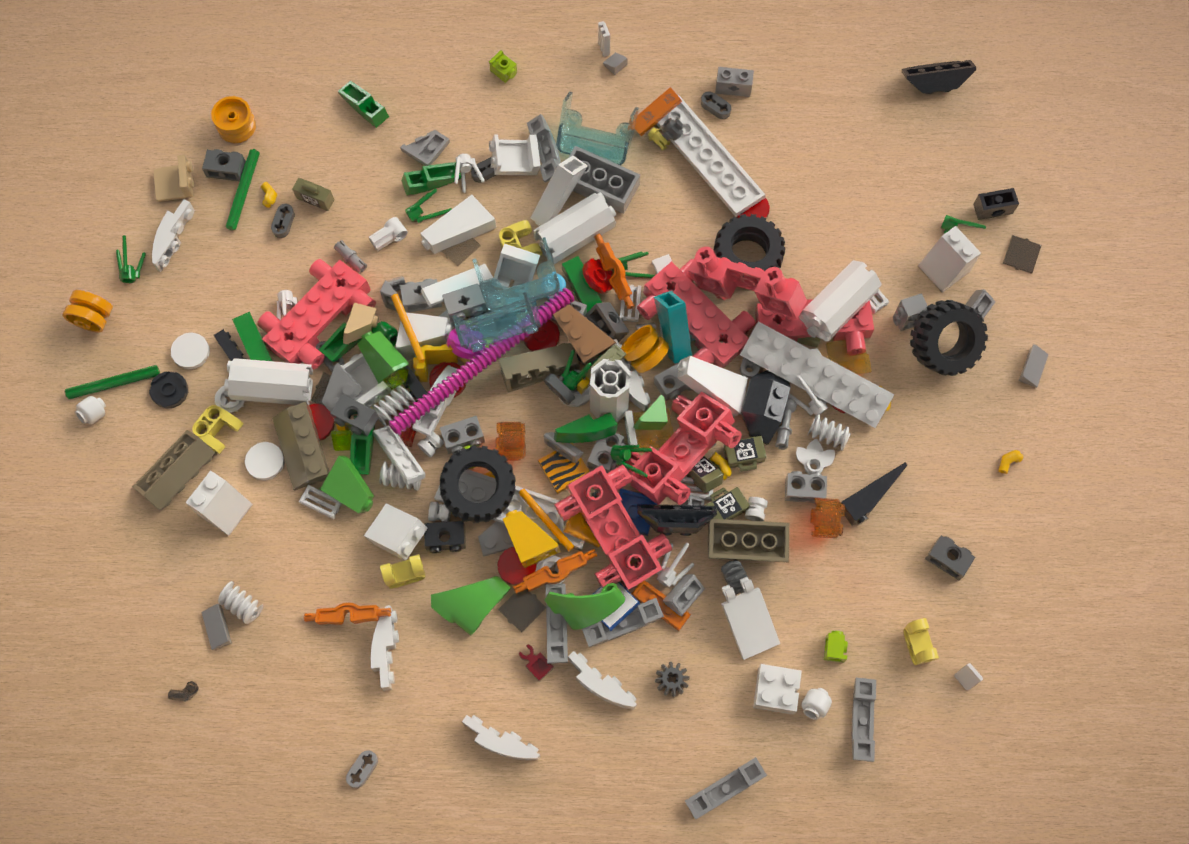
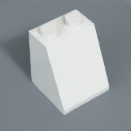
[918,226,981,293]
[396,312,452,361]
[186,470,253,536]

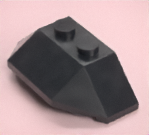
[902,60,976,94]
[741,370,791,445]
[637,504,717,536]

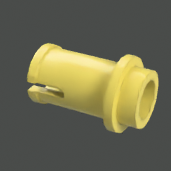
[648,128,670,151]

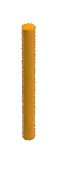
[391,294,426,363]
[518,488,575,552]

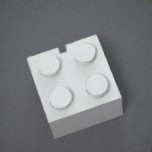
[491,244,540,296]
[753,664,802,715]

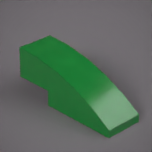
[338,80,389,128]
[401,162,462,196]
[562,256,602,312]
[232,311,273,362]
[319,322,362,362]
[554,413,618,443]
[350,416,375,475]

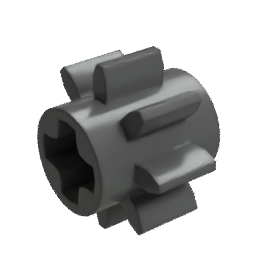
[661,118,683,141]

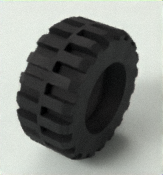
[713,214,785,271]
[910,300,988,376]
[440,445,516,523]

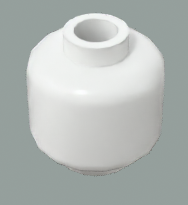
[75,396,106,424]
[801,688,832,720]

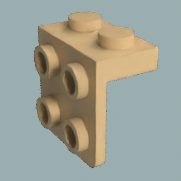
[154,155,194,202]

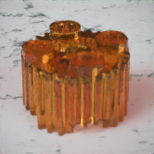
[495,422,526,461]
[810,498,845,539]

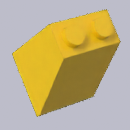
[502,510,561,568]

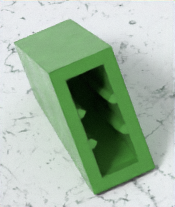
[357,331,409,384]
[320,456,374,513]

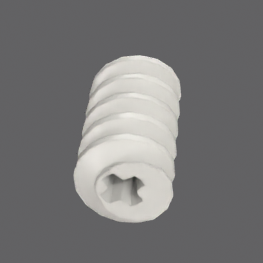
[372,385,415,426]
[808,414,851,451]
[379,461,421,491]
[218,581,263,624]

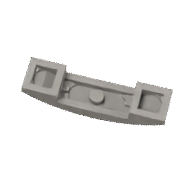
[527,114,561,182]
[545,584,568,664]
[582,598,664,647]
[852,678,876,762]
[685,757,767,819]

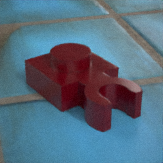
[519,644,554,682]

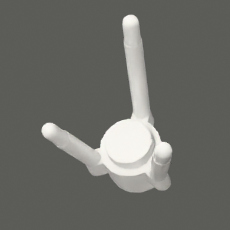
[454,154,485,193]
[277,290,297,320]
[788,375,828,416]
[656,543,694,588]

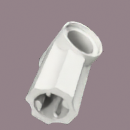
[369,217,408,251]

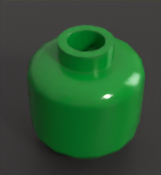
[372,321,398,346]

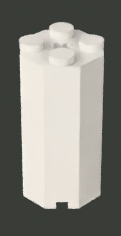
[533,192,616,264]
[799,260,882,341]
[224,358,313,405]
[590,359,631,422]

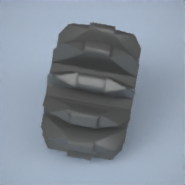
[721,560,749,595]
[655,662,690,697]

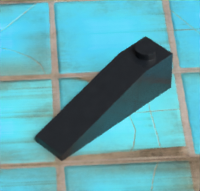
[839,462,907,526]

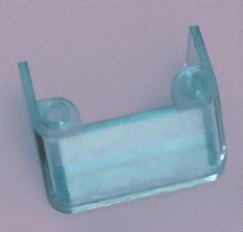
[556,91,639,165]
[472,237,560,313]
[452,292,541,352]

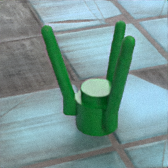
[405,189,452,223]
[941,215,986,234]
[116,235,146,283]
[613,252,655,278]
[562,350,603,391]
[610,445,652,478]

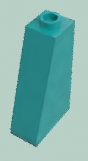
[654,291,692,364]

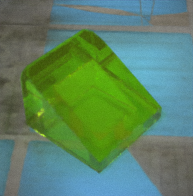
[383,368,409,390]
[331,430,352,451]

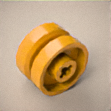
[211,96,256,143]
[62,290,113,333]
[621,325,669,373]

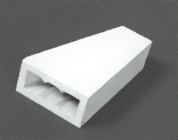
[531,156,588,226]
[421,195,497,254]
[677,356,748,417]

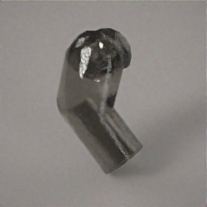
[168,681,199,702]

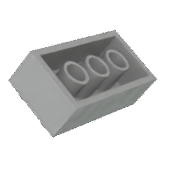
[568,146,640,214]

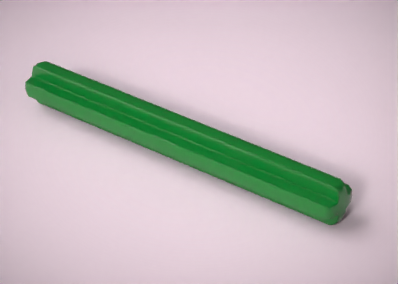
[226,149,260,231]
[65,365,160,399]

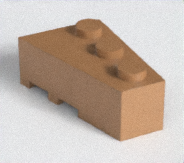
[553,304,617,365]

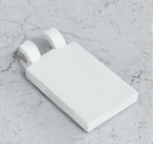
[721,577,780,660]

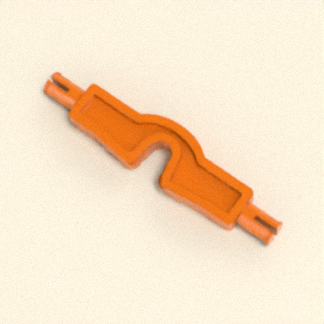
[594,233,634,310]
[513,549,597,594]
[304,602,392,625]

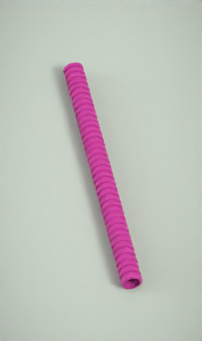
[389,288,574,435]

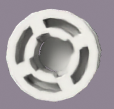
[417,432,444,457]
[745,497,768,521]
[428,501,451,522]

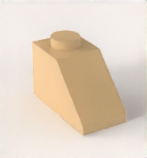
[343,303,379,344]

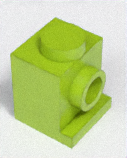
[489,50,517,83]
[824,631,848,663]

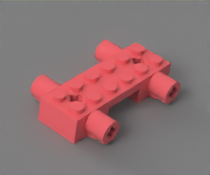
[688,246,807,322]
[257,259,376,369]
[637,259,756,368]
[755,299,874,356]
[625,391,742,505]
[554,464,672,590]

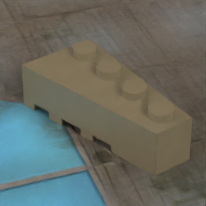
[499,343,580,393]

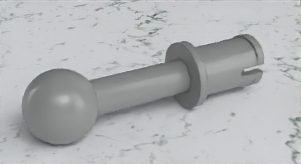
[775,398,797,450]

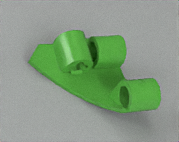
[431,576,511,636]
[544,583,625,630]

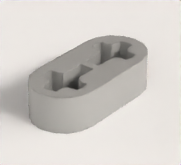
[346,750,378,788]

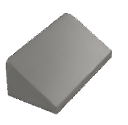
[380,280,399,311]
[965,289,995,318]
[1019,344,1049,388]
[544,432,583,463]
[663,574,705,616]
[202,604,232,650]

